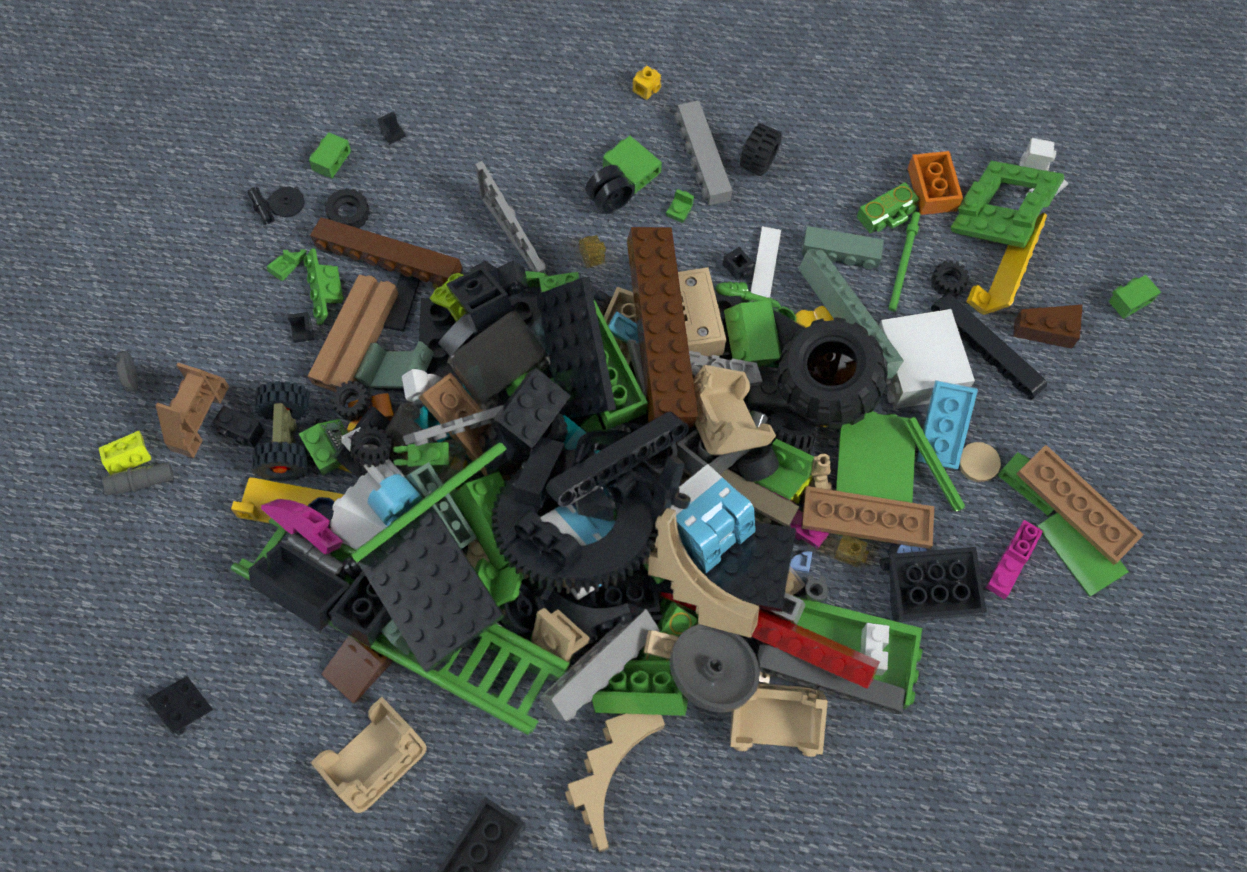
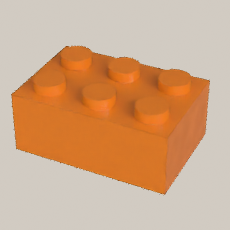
[907,151,963,215]

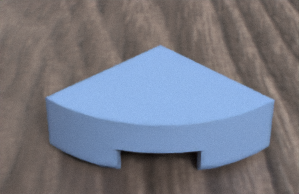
[790,551,812,573]

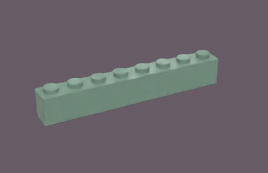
[798,250,904,379]

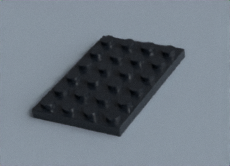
[536,277,616,419]
[358,505,505,673]
[648,522,796,612]

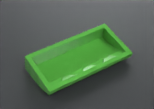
[1037,513,1129,597]

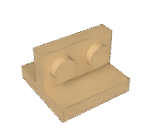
[531,608,589,663]

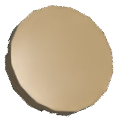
[959,442,1001,482]

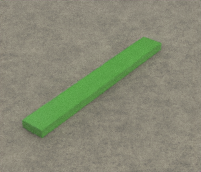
[352,443,506,562]

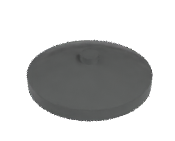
[670,624,760,712]

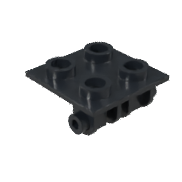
[146,676,213,736]

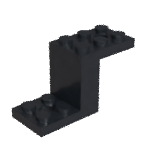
[446,265,542,379]

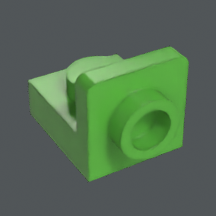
[666,189,694,223]

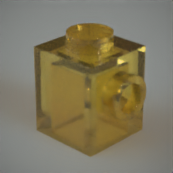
[579,235,606,269]
[833,535,869,568]

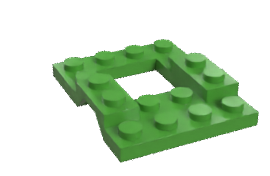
[951,161,1064,248]

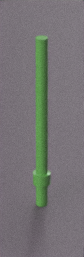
[888,212,920,312]

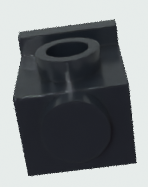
[722,247,754,280]

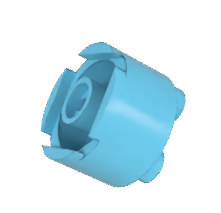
[367,474,422,526]

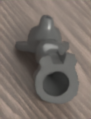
[796,575,828,603]

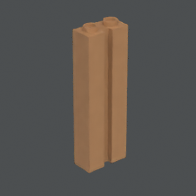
[308,274,399,392]

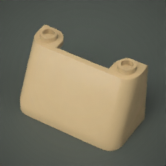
[693,365,776,455]
[730,683,828,757]
[311,697,427,813]

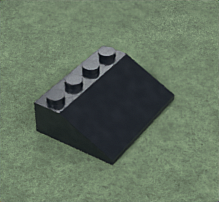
[889,547,987,622]

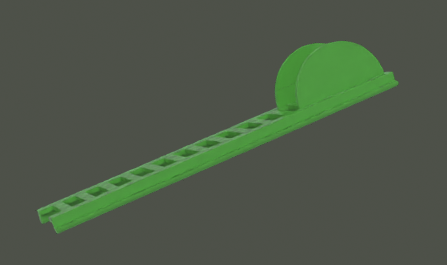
[231,518,570,736]

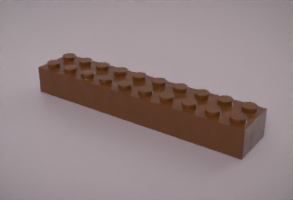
[627,227,698,428]

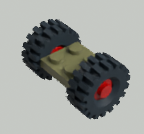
[252,381,310,481]

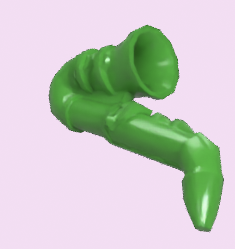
[715,281,781,308]

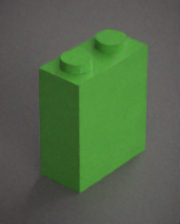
[603,136,662,194]

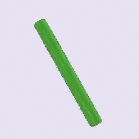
[904,417,965,512]

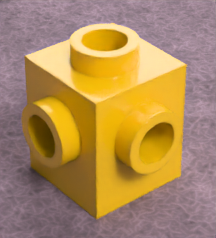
[632,65,661,100]

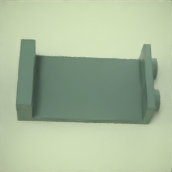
[354,341,434,388]

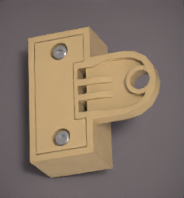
[635,268,726,356]

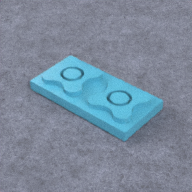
[916,380,978,469]

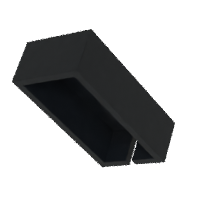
[249,541,351,631]

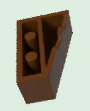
[1013,304,1083,349]

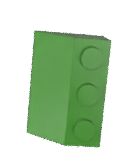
[724,300,781,368]

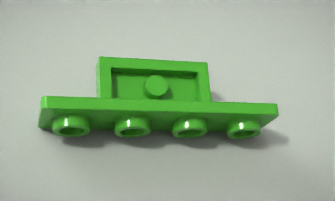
[304,248,344,325]

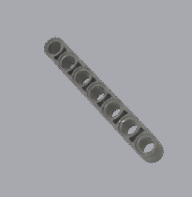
[756,645,906,714]

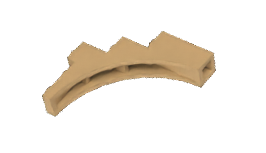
[646,508,759,638]
[565,714,665,852]

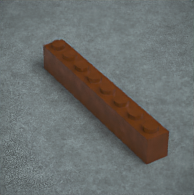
[310,217,463,287]

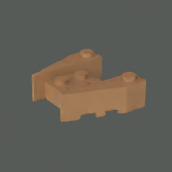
[156,363,229,458]

